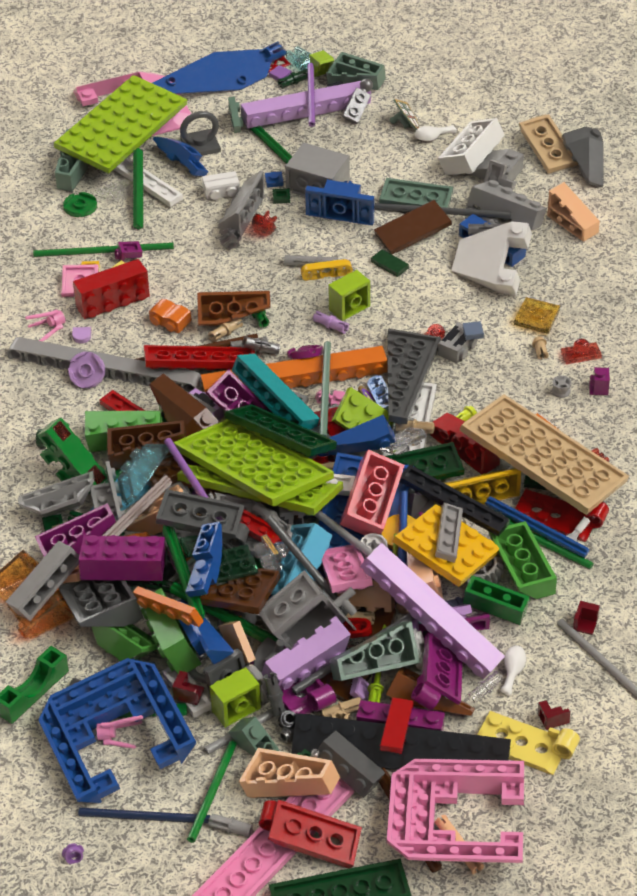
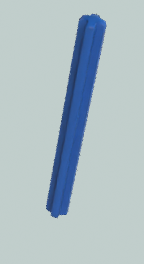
[485,496,590,558]

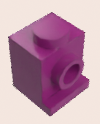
[589,367,610,395]

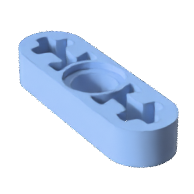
[367,375,388,411]

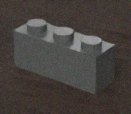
[316,731,386,798]

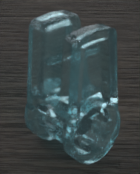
[286,46,312,71]

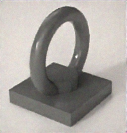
[180,111,221,156]
[188,648,246,698]

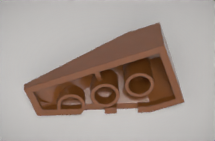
[386,667,475,716]

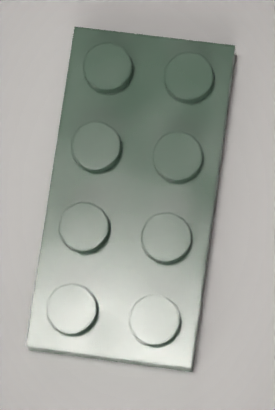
[379,178,453,208]

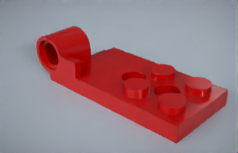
[515,489,609,542]
[259,799,362,869]

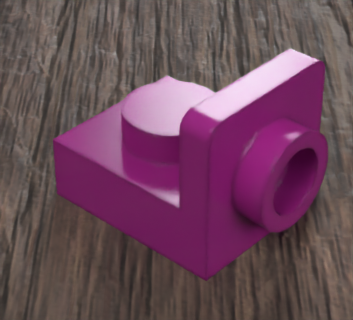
[114,241,143,262]

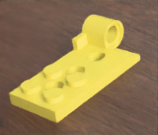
[477,711,580,775]

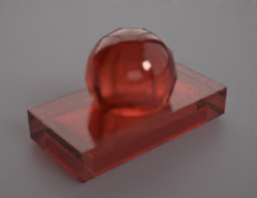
[561,338,602,364]

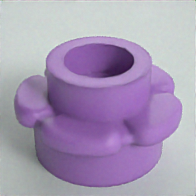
[62,843,84,864]

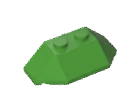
[92,624,157,661]

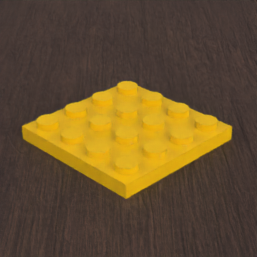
[393,504,500,587]

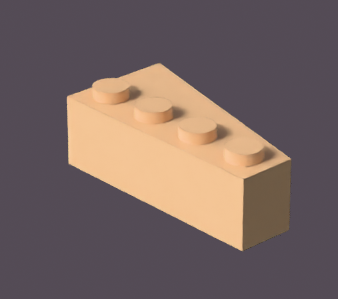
[239,748,340,798]

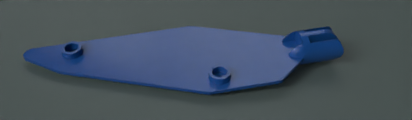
[152,41,287,94]

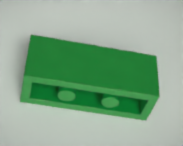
[463,576,530,625]

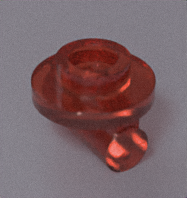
[424,324,445,340]

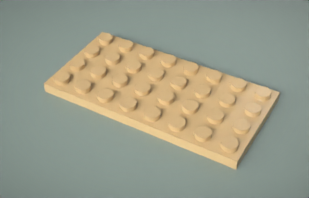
[460,394,629,515]

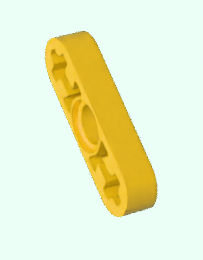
[301,259,353,281]

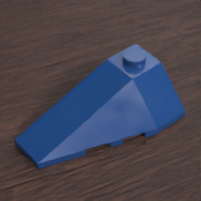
[318,415,395,457]

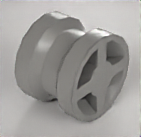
[552,376,571,398]

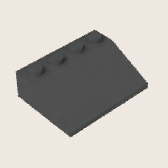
[58,580,143,627]

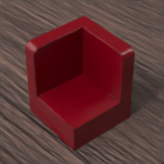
[573,601,600,635]
[172,671,204,705]
[538,700,571,730]

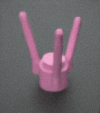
[25,309,65,342]
[97,715,143,749]

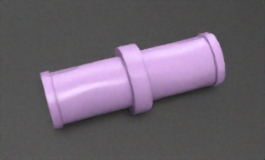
[313,311,349,334]

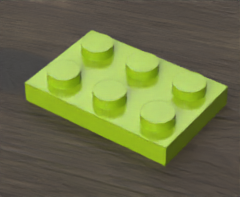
[332,387,393,450]

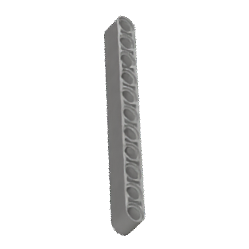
[7,337,201,393]

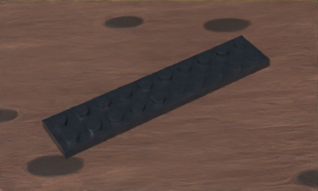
[291,713,511,770]

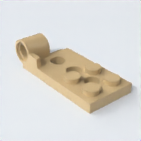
[519,114,578,174]

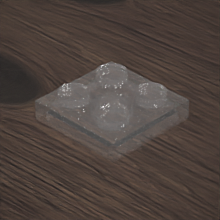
[379,427,427,455]

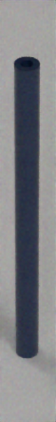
[78,807,211,824]

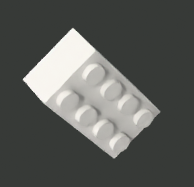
[438,118,504,176]

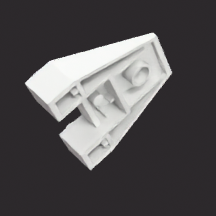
[451,221,532,296]

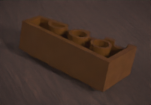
[107,420,187,470]

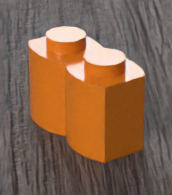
[149,299,192,333]

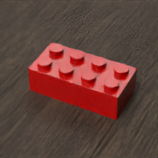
[73,259,150,319]

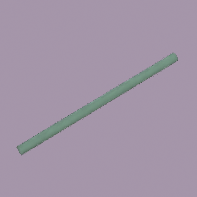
[319,341,331,437]

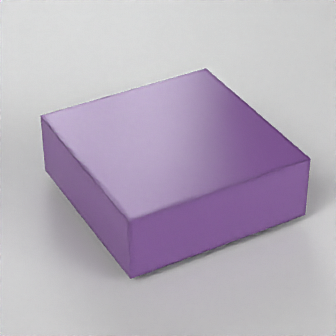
[269,65,292,80]

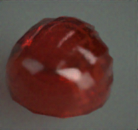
[251,211,277,236]

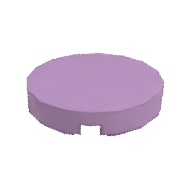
[68,352,105,389]

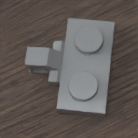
[484,160,517,189]

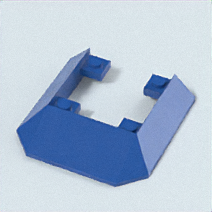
[38,658,196,803]

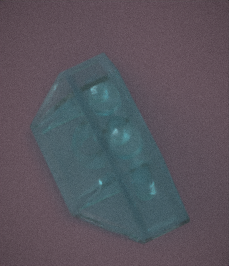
[118,444,169,506]

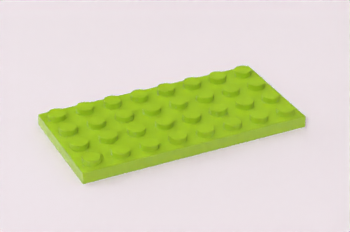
[54,75,187,174]
[173,419,334,506]

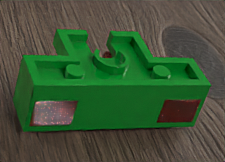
[37,417,107,494]

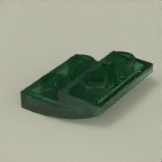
[217,544,258,583]

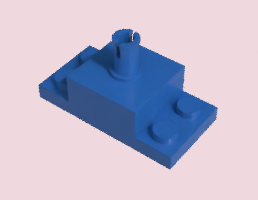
[305,180,374,226]

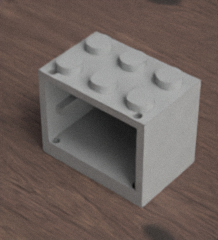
[285,142,350,197]
[259,570,346,650]

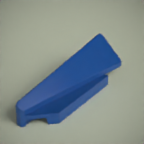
[177,599,234,664]

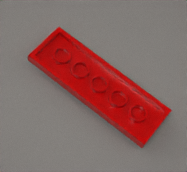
[143,345,255,370]

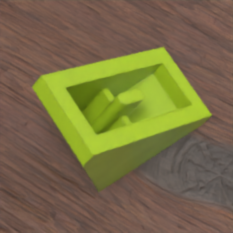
[309,50,335,77]

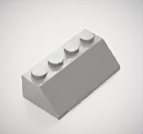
[218,171,265,236]

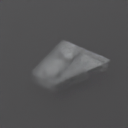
[91,178,133,206]

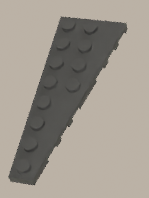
[387,328,441,424]

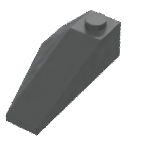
[562,126,604,187]

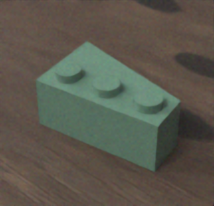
[326,52,386,90]

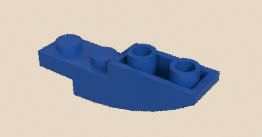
[153,137,209,177]
[186,522,222,597]

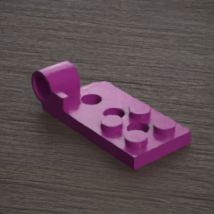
[411,632,463,710]
[249,646,337,714]

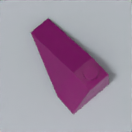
[206,369,272,413]

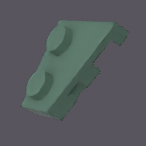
[228,96,243,133]

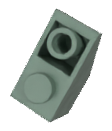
[228,717,279,756]

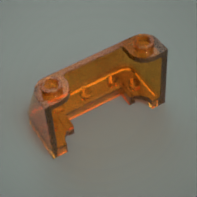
[0,550,74,639]

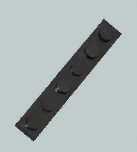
[399,465,510,537]

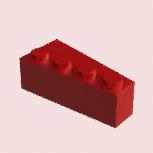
[430,413,500,475]

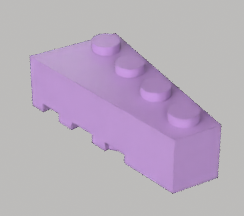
[262,616,351,690]

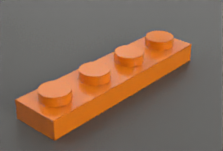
[133,586,204,627]

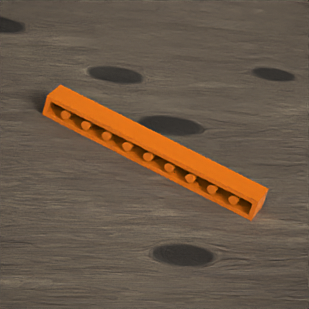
[201,346,388,395]

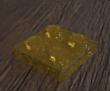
[514,297,560,334]

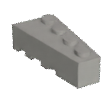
[467,180,547,230]

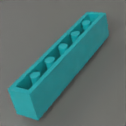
[232,353,320,430]

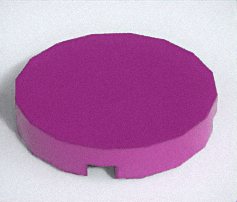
[287,345,324,359]

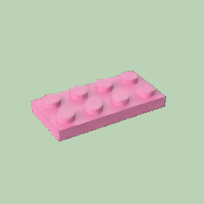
[321,545,373,593]

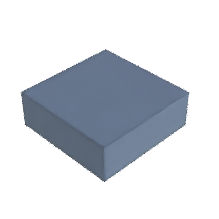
[462,321,484,340]

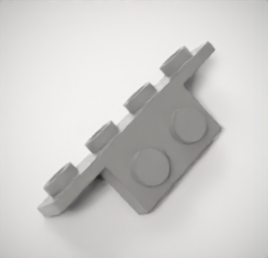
[90,461,125,520]

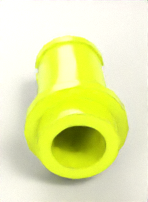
[455,406,477,422]

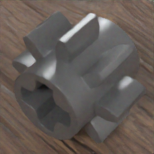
[220,227,242,250]

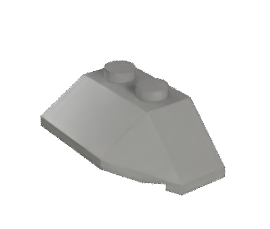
[18,471,94,518]

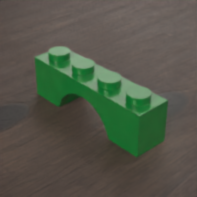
[0,646,69,724]

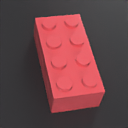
[340,450,404,535]

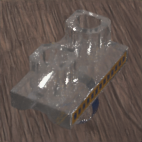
[253,534,289,571]

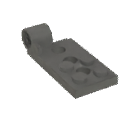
[156,489,249,551]

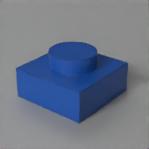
[265,171,284,188]

